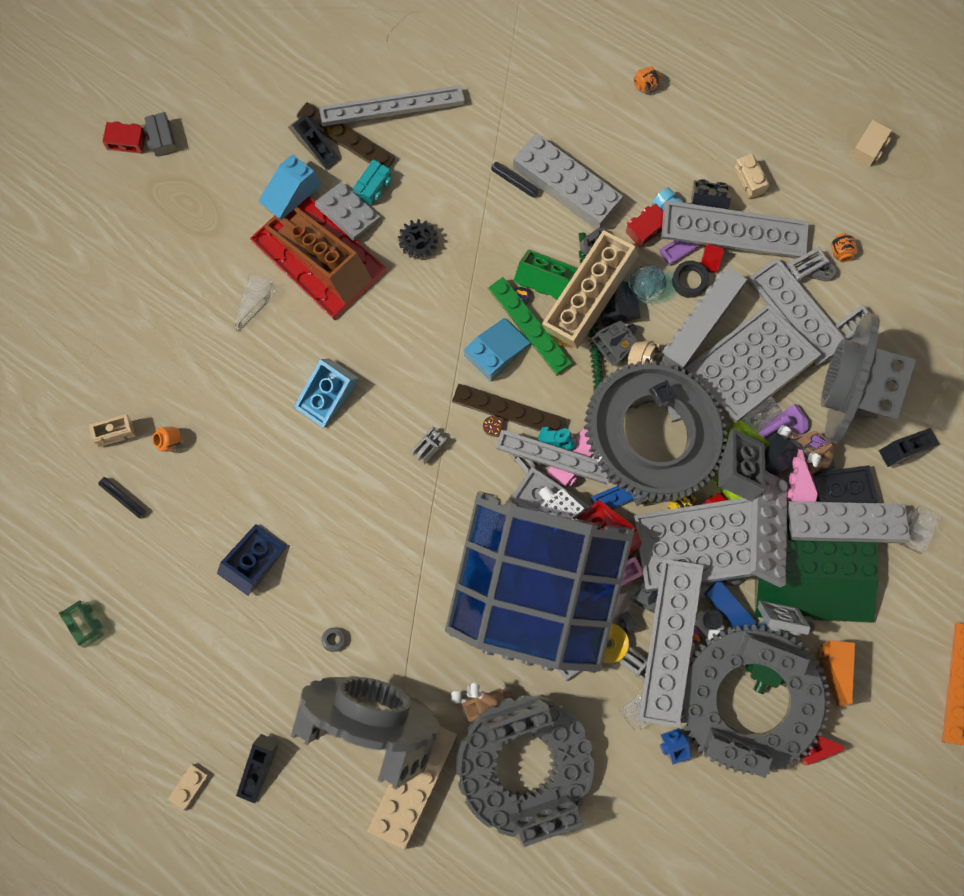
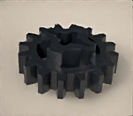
[398,219,438,260]

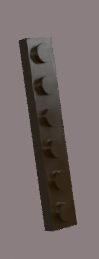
[296,102,395,168]
[452,383,566,432]

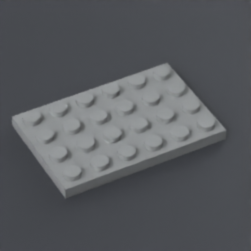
[685,304,821,424]
[634,498,755,592]

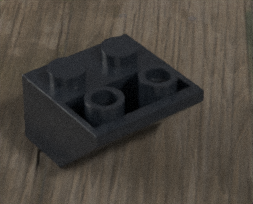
[690,179,731,210]
[600,281,641,326]

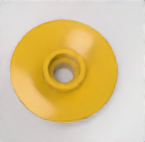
[589,624,629,663]

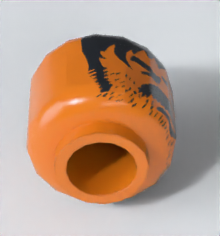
[634,66,662,93]
[831,233,858,262]
[152,426,183,452]

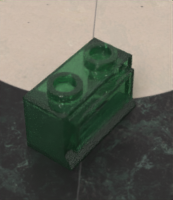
[59,600,104,648]

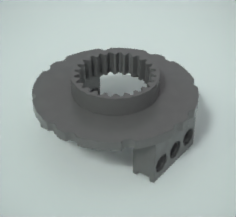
[821,312,916,443]
[291,677,439,790]
[456,696,594,847]

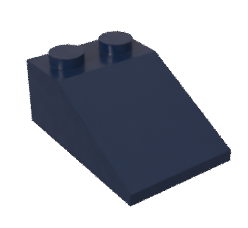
[217,524,287,596]

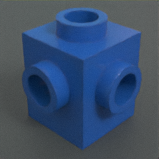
[660,728,691,765]

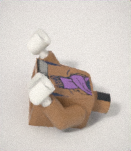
[777,425,838,474]
[451,683,513,722]

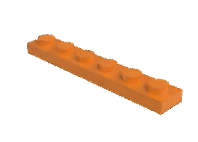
[942,623,964,746]

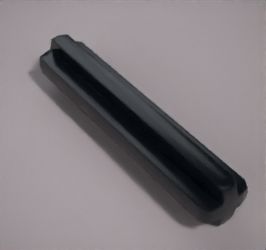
[491,162,539,198]
[98,477,146,519]

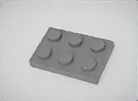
[315,182,380,241]
[758,600,810,636]

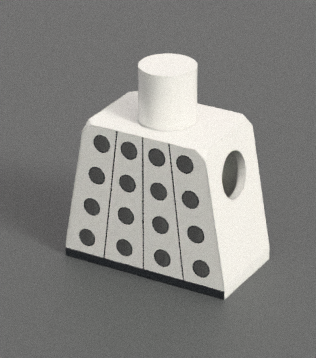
[538,485,585,535]

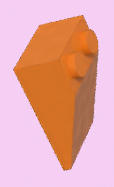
[818,640,855,707]

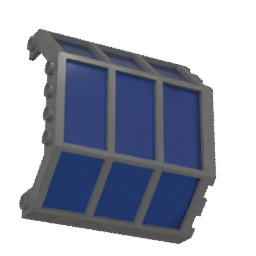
[445,491,635,673]

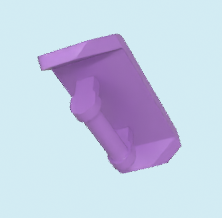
[747,404,808,442]

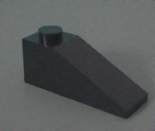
[288,114,340,169]
[878,428,939,467]
[765,433,798,476]
[236,734,279,803]

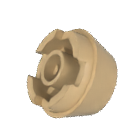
[628,340,661,366]

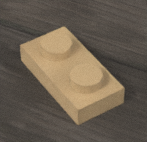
[168,764,209,811]

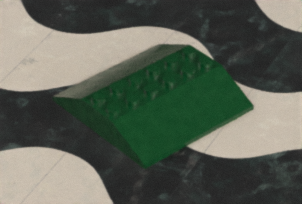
[755,512,878,623]

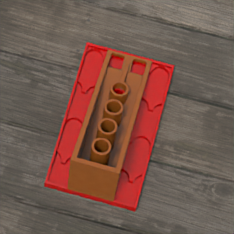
[250,196,387,321]

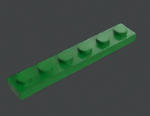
[488,277,572,376]

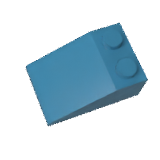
[259,154,321,220]
[464,318,530,382]
[294,358,359,428]

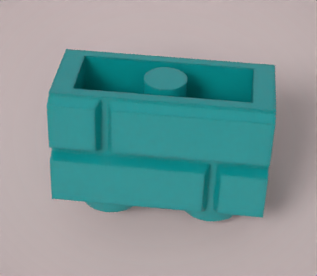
[352,160,392,205]

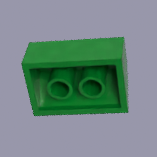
[513,249,578,300]

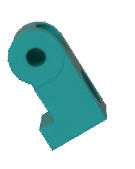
[537,427,576,451]

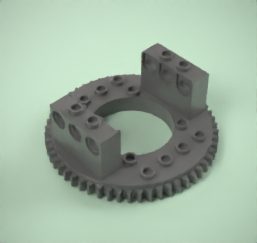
[584,361,727,506]
[681,623,830,778]

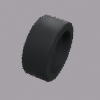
[672,260,709,298]

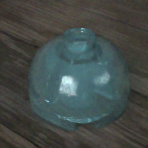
[628,264,667,303]

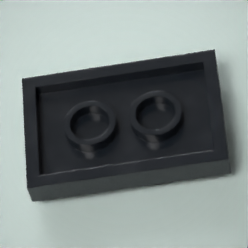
[812,465,879,503]

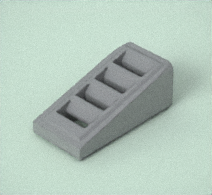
[835,305,870,340]

